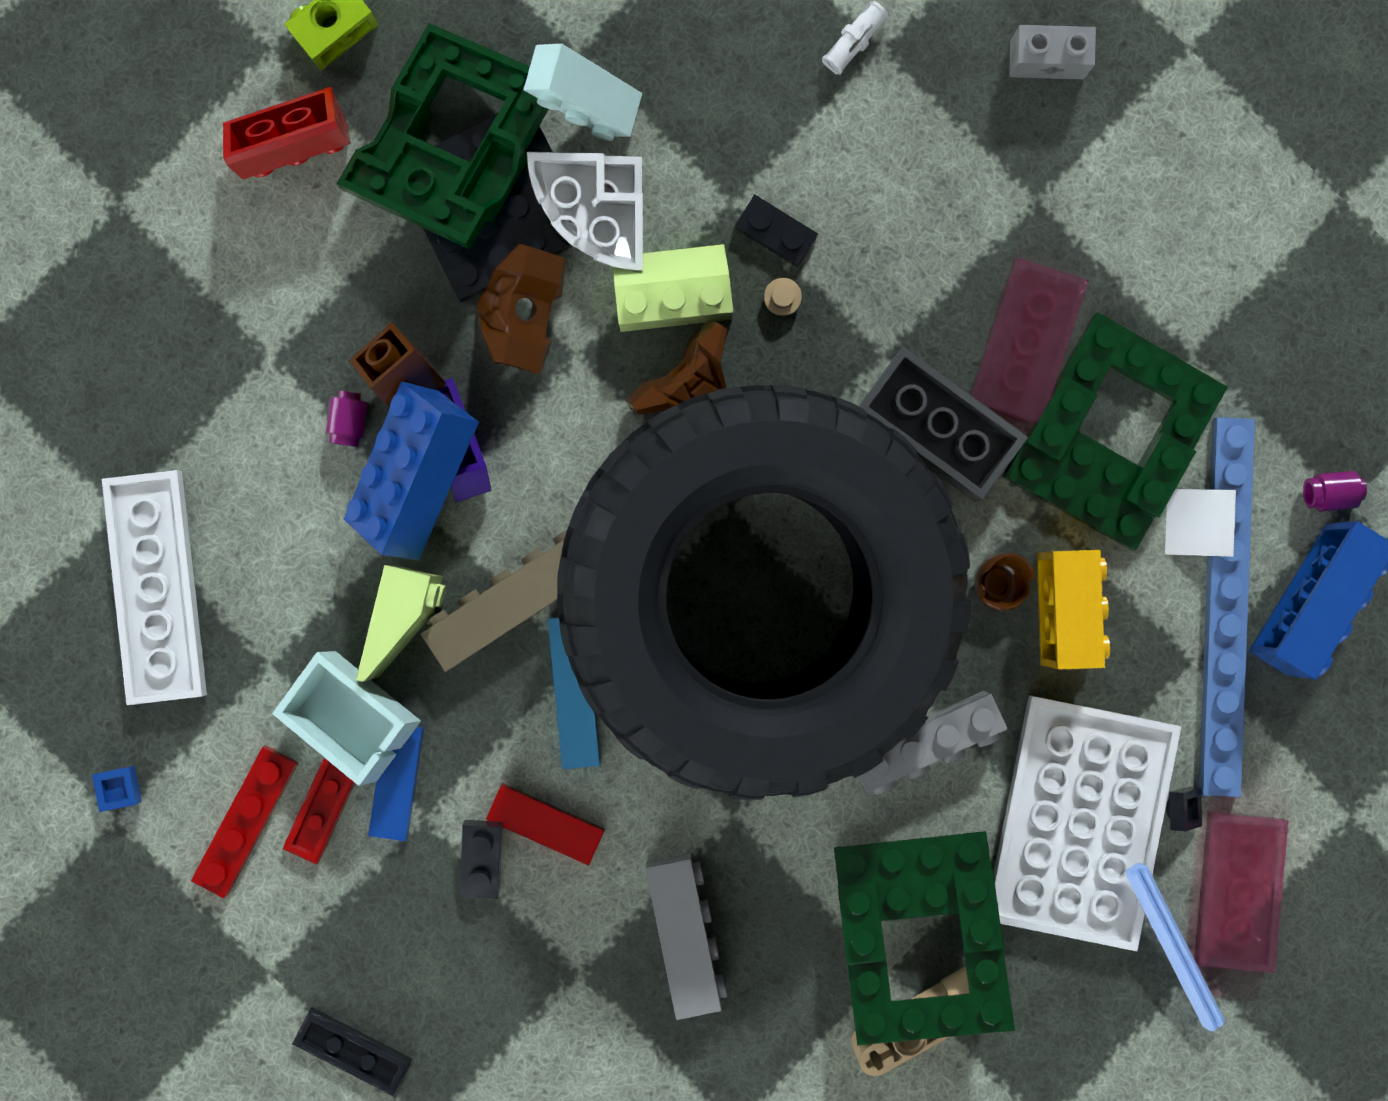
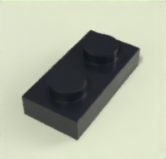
[734,194,818,268]
[460,819,503,899]

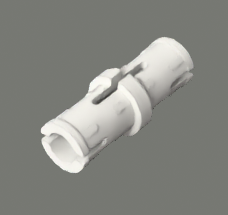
[822,1,889,75]

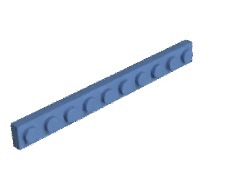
[1199,417,1255,797]

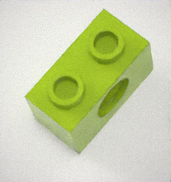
[284,0,379,71]

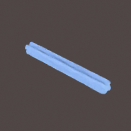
[1126,863,1224,1031]

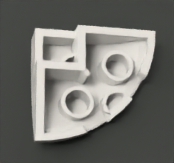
[527,152,643,271]

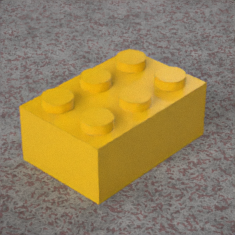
[1036,550,1110,669]

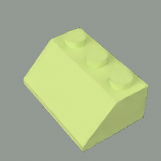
[613,244,733,332]

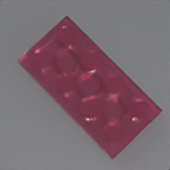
[970,257,1089,424]
[1194,811,1289,973]

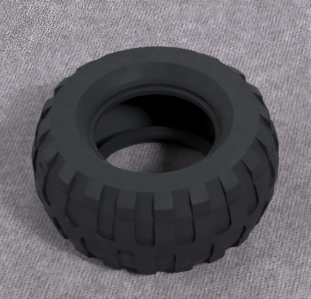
[557,385,972,800]

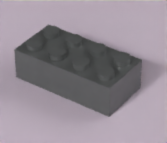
[859,346,1028,502]

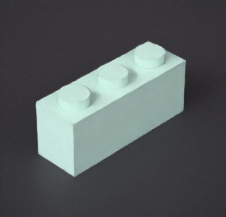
[524,43,642,141]

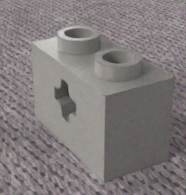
[1009,25,1096,79]

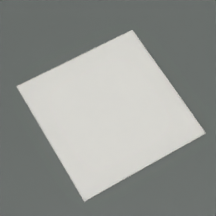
[1165,489,1236,557]

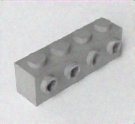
[858,691,1007,795]

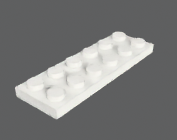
[102,470,207,705]

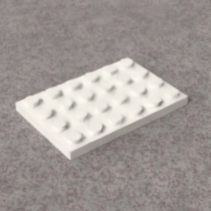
[993,695,1181,951]

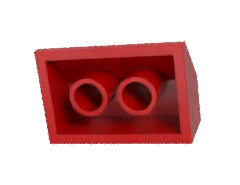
[223,87,351,180]

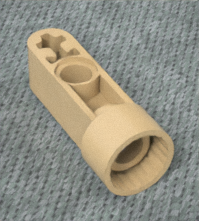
[851,966,969,1076]

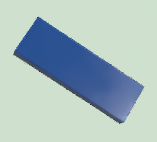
[368,726,425,841]

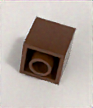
[349,323,447,407]

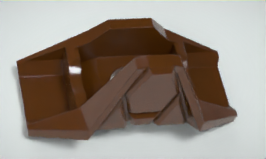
[476,244,565,374]
[625,320,727,415]

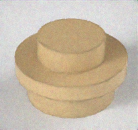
[764,278,802,316]

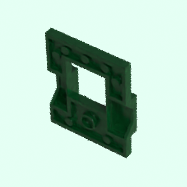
[336,23,549,249]
[1002,312,1228,551]
[834,831,1015,1046]

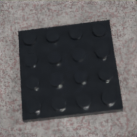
[423,114,573,302]

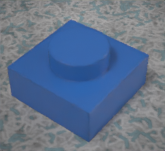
[92,765,142,812]

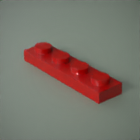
[191,745,299,899]

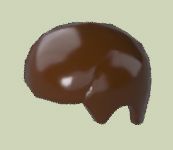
[974,553,1035,611]

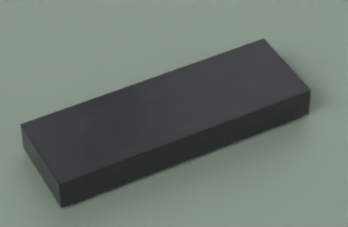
[292,1007,412,1096]

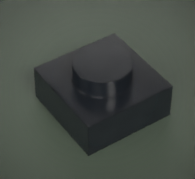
[1166,787,1202,832]

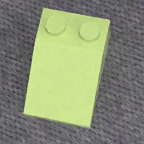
[356,565,446,682]

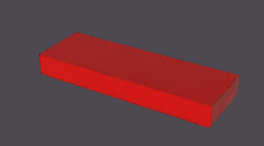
[282,757,355,865]
[485,783,605,866]

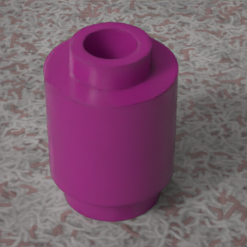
[325,391,368,447]
[1303,471,1367,512]

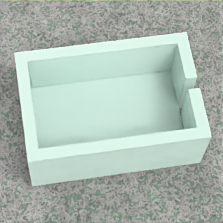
[272,651,421,786]

